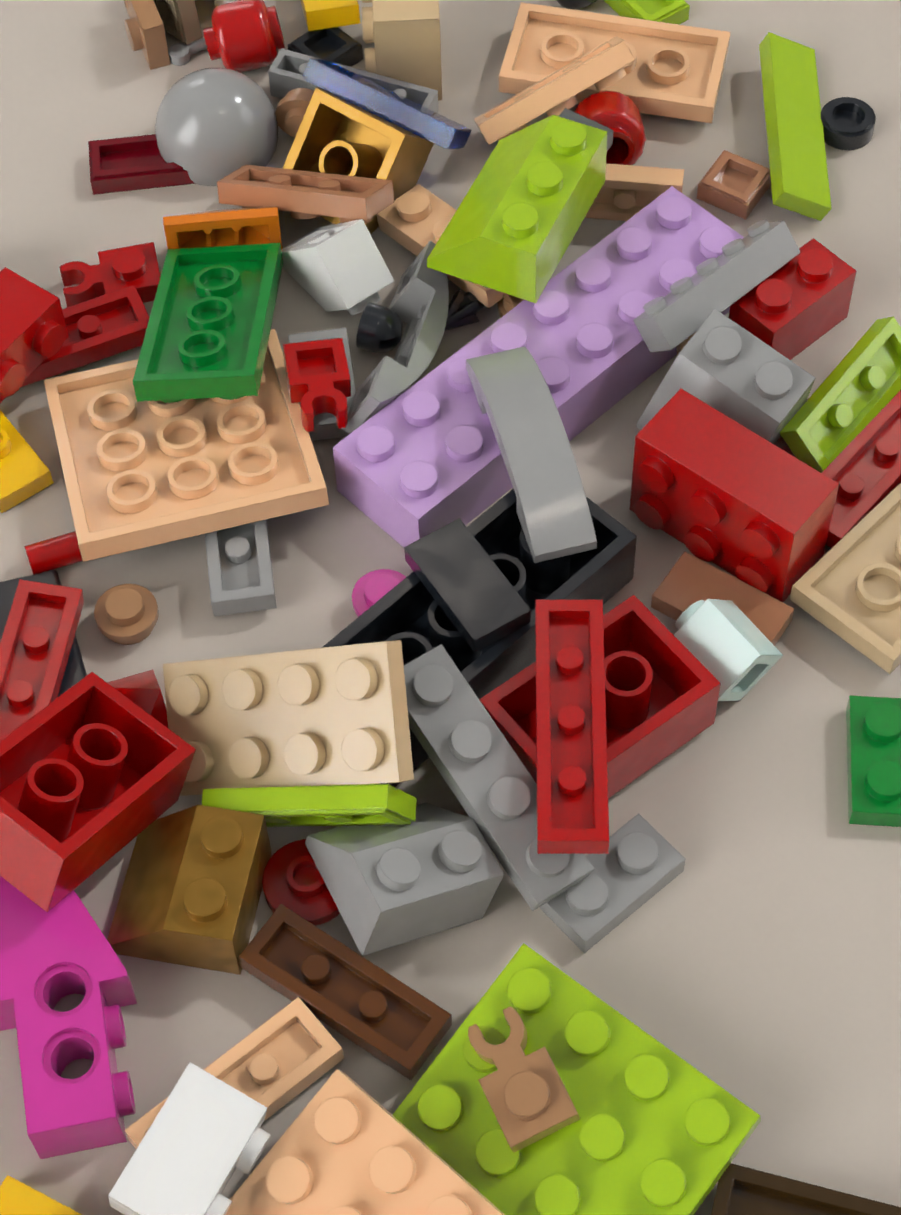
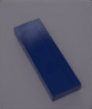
[303,58,472,149]

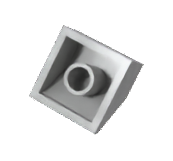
[636,309,815,445]
[305,802,504,956]

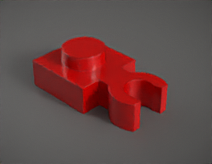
[59,242,161,307]
[283,338,351,432]

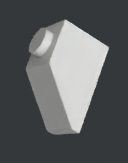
[281,219,394,315]

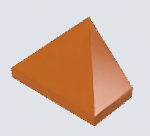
[163,207,283,249]

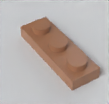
[217,165,394,224]

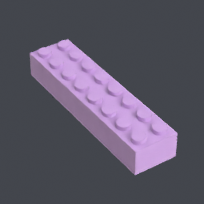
[333,186,744,547]

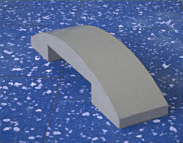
[342,241,449,434]
[466,346,597,563]

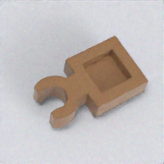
[124,0,171,70]
[468,1006,580,1153]

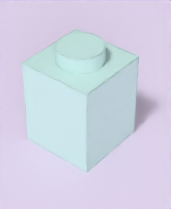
[674,599,783,701]

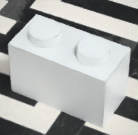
[108,1062,271,1215]

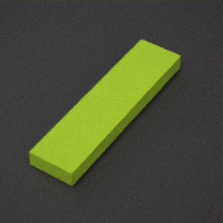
[759,32,832,221]

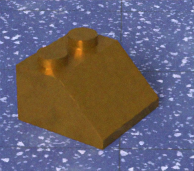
[283,88,435,234]
[107,805,272,975]

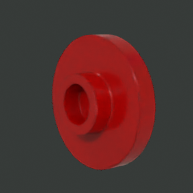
[262,839,340,926]

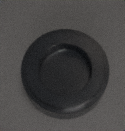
[821,97,876,150]

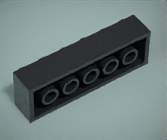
[322,488,637,787]

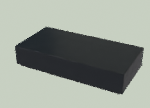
[404,518,531,653]

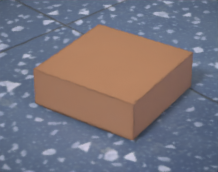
[697,150,771,219]

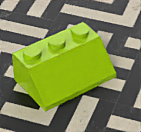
[427,115,607,303]

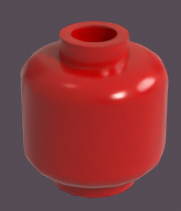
[203,0,285,73]
[574,90,646,165]

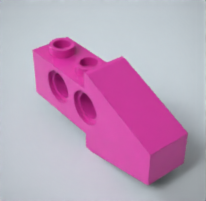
[0,876,137,1159]

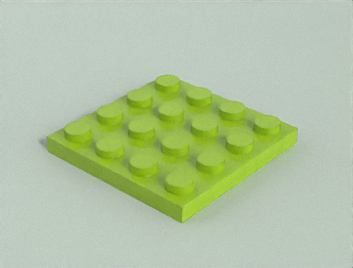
[393,943,761,1215]

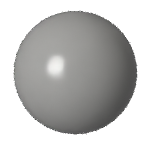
[155,68,278,186]

